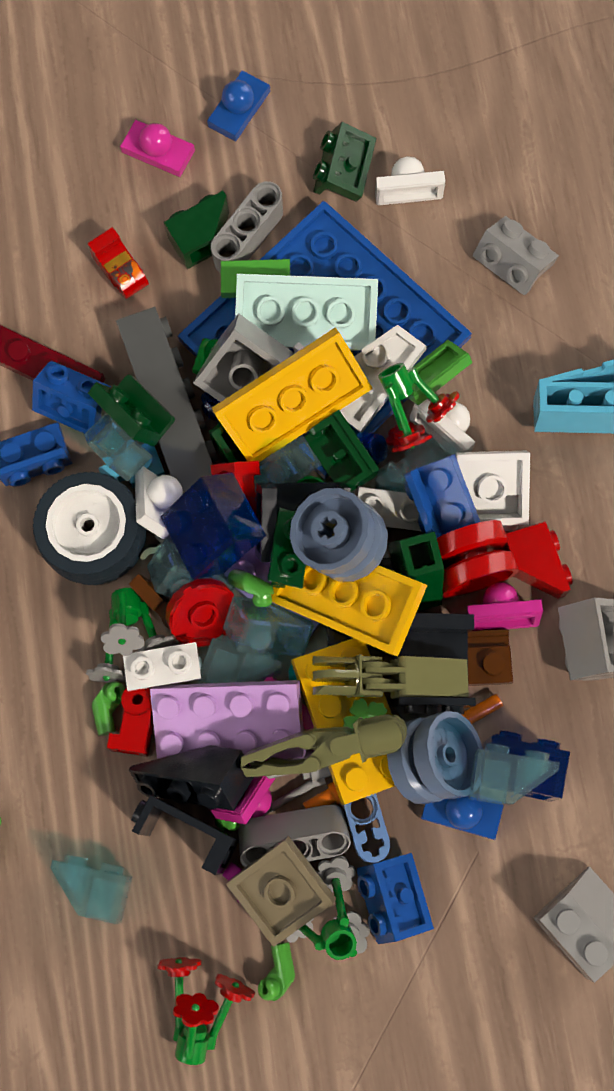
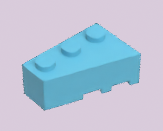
[533,359,614,434]

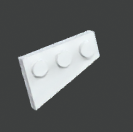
[340,325,427,433]

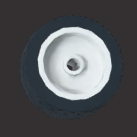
[33,472,146,585]

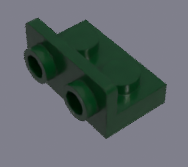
[313,122,377,202]
[88,374,175,446]

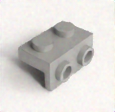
[473,216,559,295]

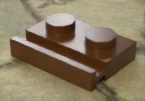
[468,629,513,686]

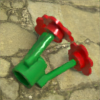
[378,363,460,452]
[157,957,255,1065]

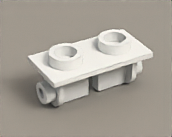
[358,487,421,531]
[123,642,202,691]

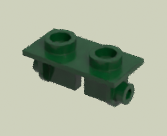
[267,508,306,589]

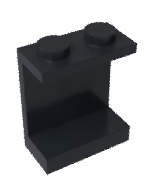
[255,482,354,562]
[393,613,476,715]
[131,795,239,875]

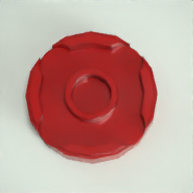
[165,578,239,647]

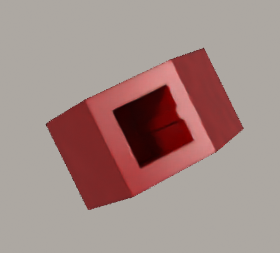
[502,521,573,599]

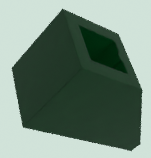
[164,190,229,270]
[387,532,444,612]

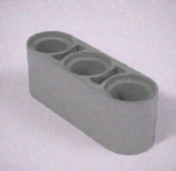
[211,181,283,273]
[238,805,351,867]

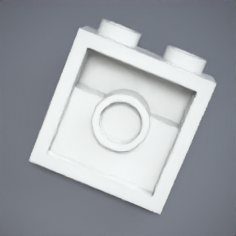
[455,450,530,531]

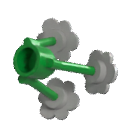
[86,588,178,683]
[286,856,370,960]

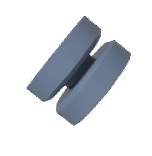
[290,488,388,582]
[387,711,485,804]

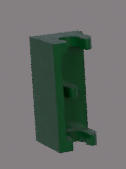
[304,410,379,492]

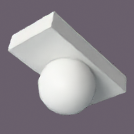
[375,156,445,205]
[409,399,475,455]
[135,466,183,539]

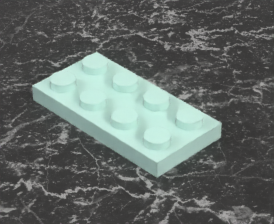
[235,274,378,351]

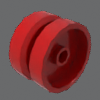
[437,520,519,598]

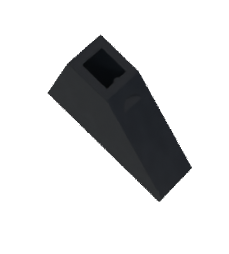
[129,745,254,811]

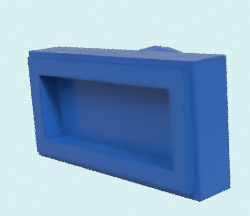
[207,70,270,142]
[421,793,504,840]

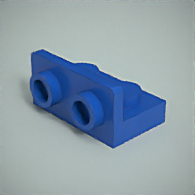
[32,361,111,438]
[0,422,73,487]
[404,454,480,538]
[357,853,434,944]

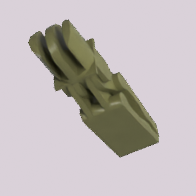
[312,654,469,699]
[241,714,407,777]

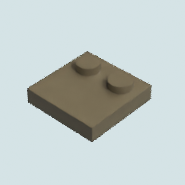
[226,836,336,947]

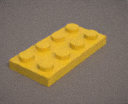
[212,327,373,462]
[272,565,427,657]
[291,638,395,805]

